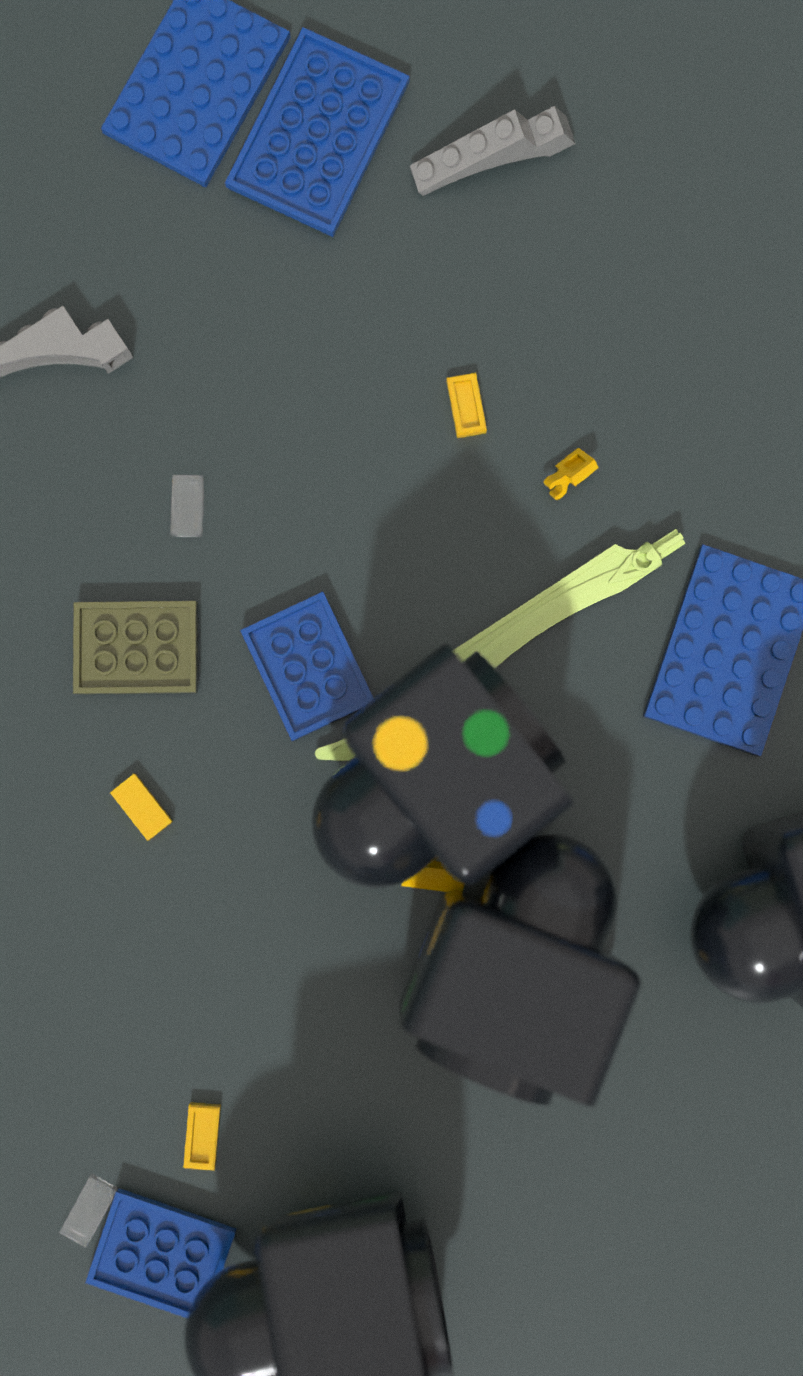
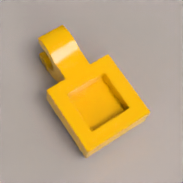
[543,447,599,500]

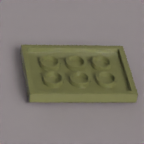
[73,601,197,694]

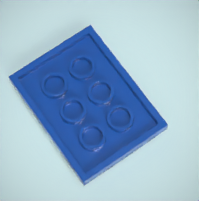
[240,592,374,741]
[85,1188,237,1318]

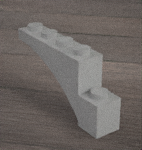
[410,106,576,196]
[0,306,133,377]

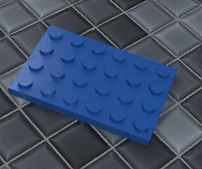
[101,0,291,187]
[225,27,410,237]
[643,545,803,757]

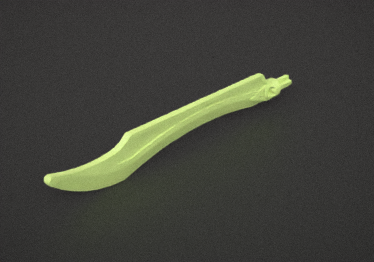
[315,529,686,761]

